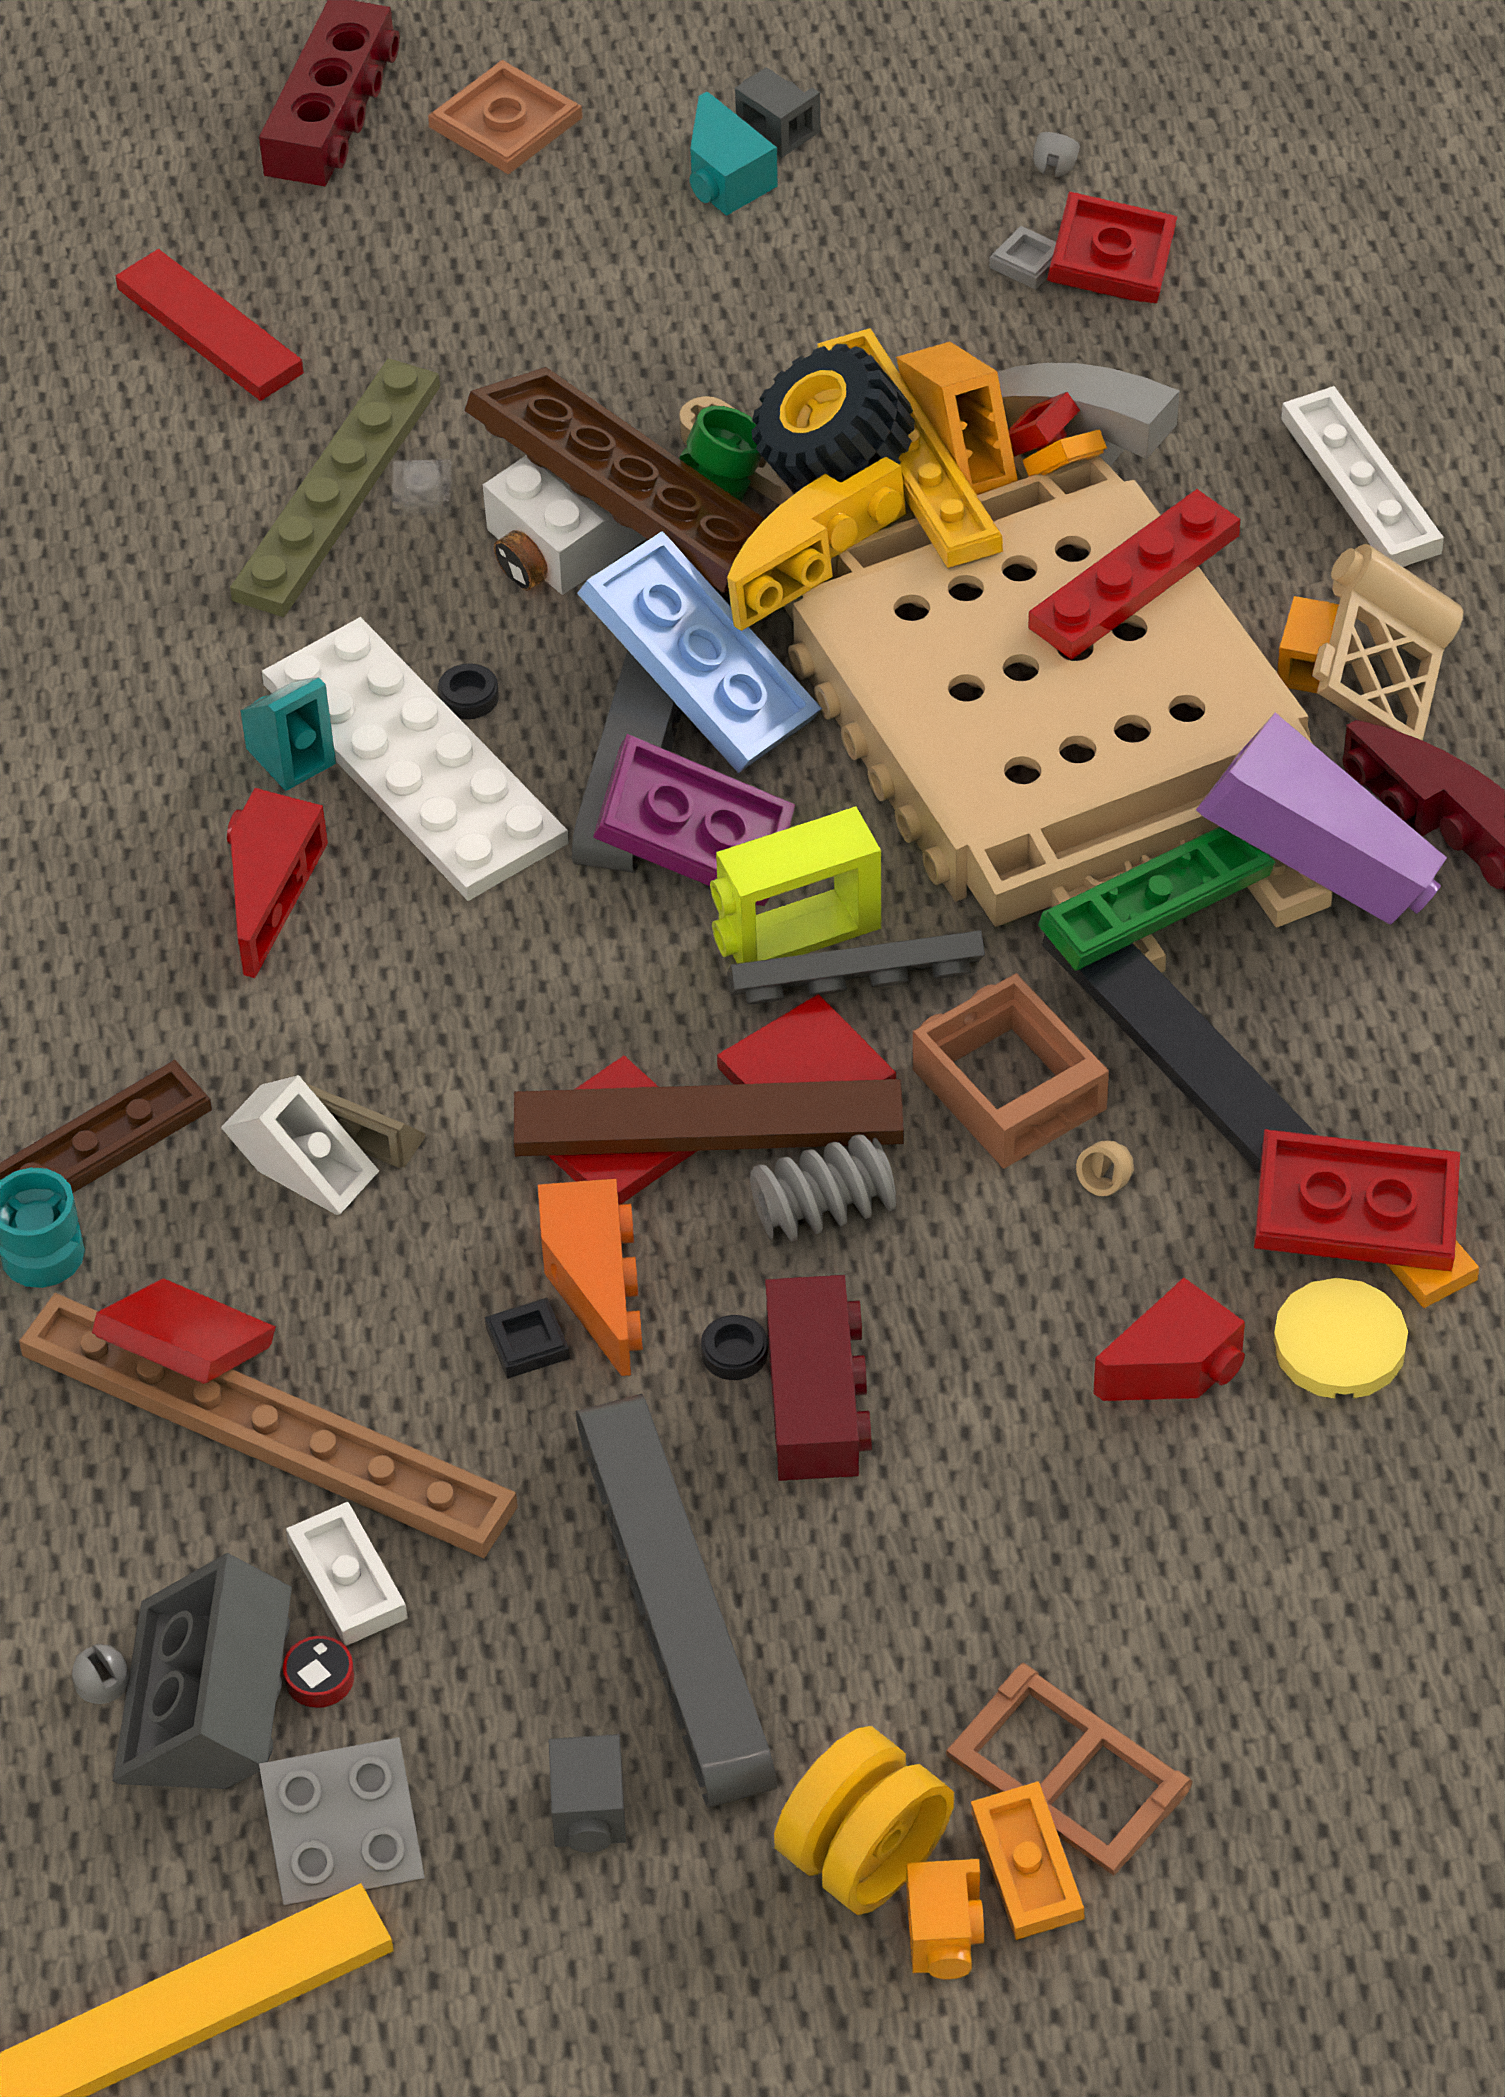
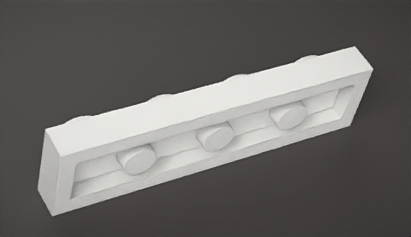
[1281,386,1444,567]

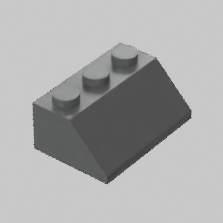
[112,1553,292,1789]

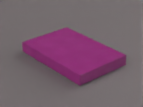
[593,734,796,906]

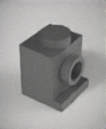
[735,67,821,158]

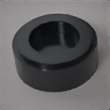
[438,663,499,720]
[701,1315,768,1380]

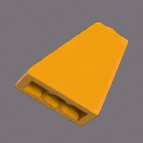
[896,342,1018,495]

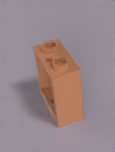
[913,973,1109,1169]

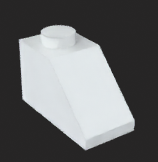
[221,1075,379,1215]

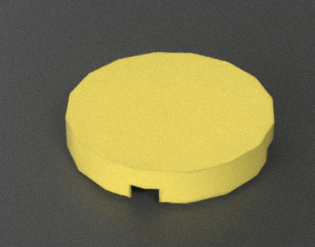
[1274,1278,1408,1398]

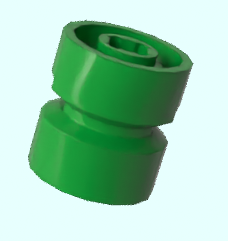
[679,406,762,502]

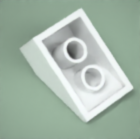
[483,455,646,595]

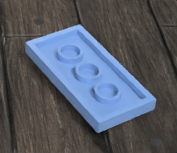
[577,531,822,773]

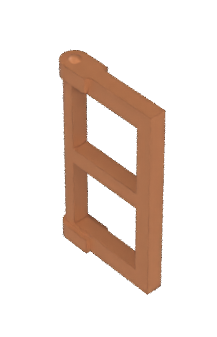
[946,1663,1193,1876]

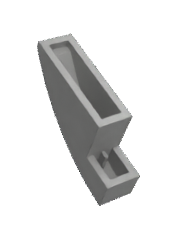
[997,363,1180,466]

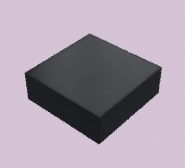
[485,1298,570,1379]

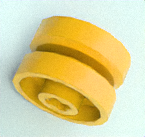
[774,1726,954,1915]

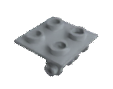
[259,1737,425,1906]

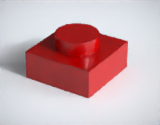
[1008,392,1080,457]

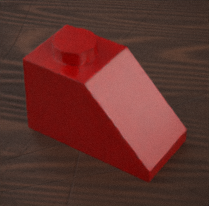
[1093,1278,1245,1401]

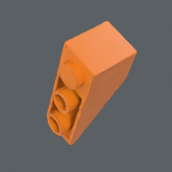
[538,1179,643,1376]

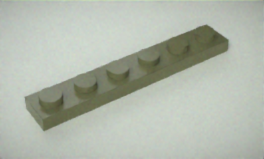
[230,358,440,617]

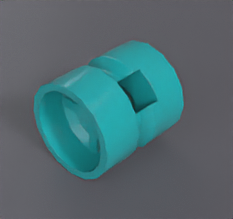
[0,1167,85,1288]

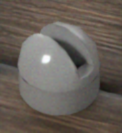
[1033,132,1080,178]
[72,1644,129,1704]

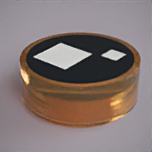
[494,530,548,591]

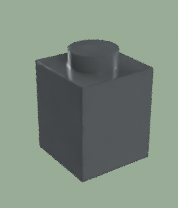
[549,1734,626,1853]

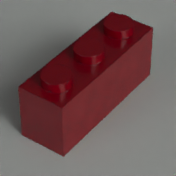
[765,1275,872,1481]

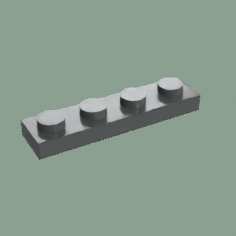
[727,930,985,1004]

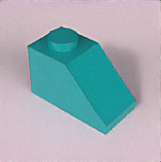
[690,91,778,216]
[240,677,336,791]

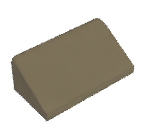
[306,1083,425,1168]

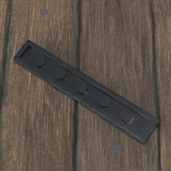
[1042,934,1317,1173]

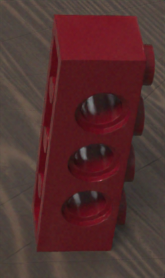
[259,0,400,187]

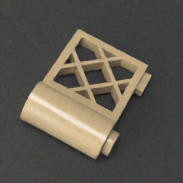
[1312,544,1463,741]

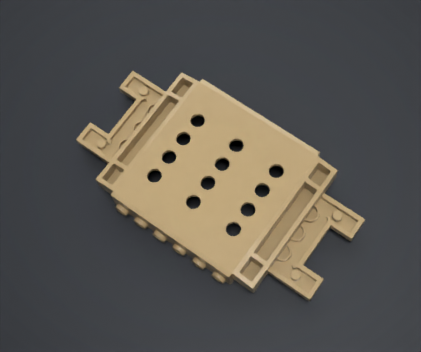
[781,455,1333,973]

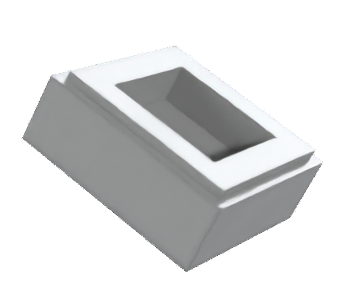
[989,226,1056,290]

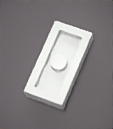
[286,1502,408,1646]

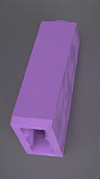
[1196,713,1447,925]

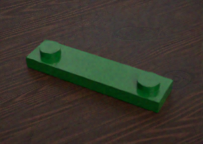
[1038,826,1276,971]

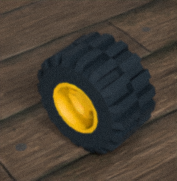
[751,344,915,494]

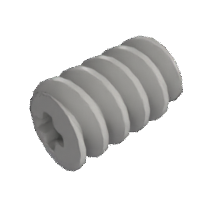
[750,1134,896,1242]

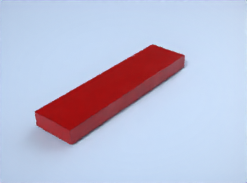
[115,248,304,401]

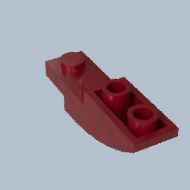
[1342,720,1505,890]

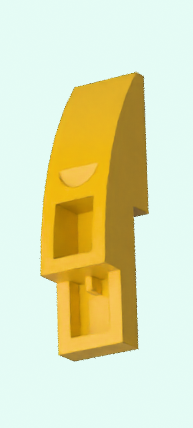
[727,457,906,631]

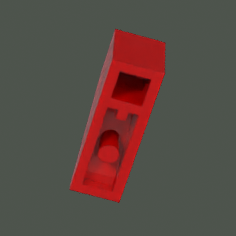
[227,788,328,978]

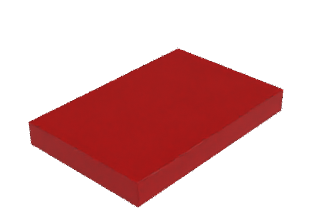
[1254,1129,1460,1272]

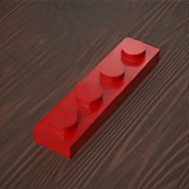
[1028,489,1241,660]

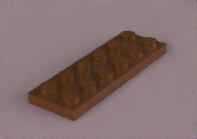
[465,367,765,593]

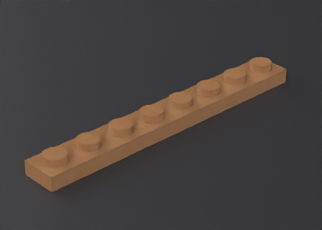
[19,1293,518,1559]

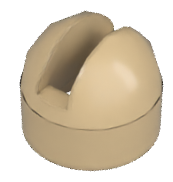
[1076,1141,1134,1196]

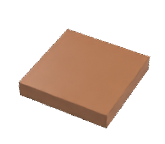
[428,60,582,174]

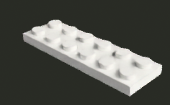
[262,617,568,901]

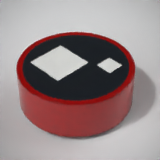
[283,1636,354,1708]

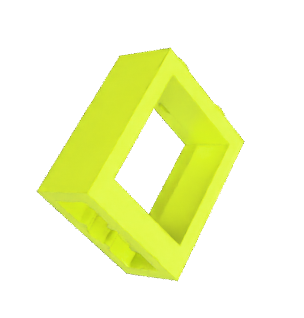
[710,806,881,964]

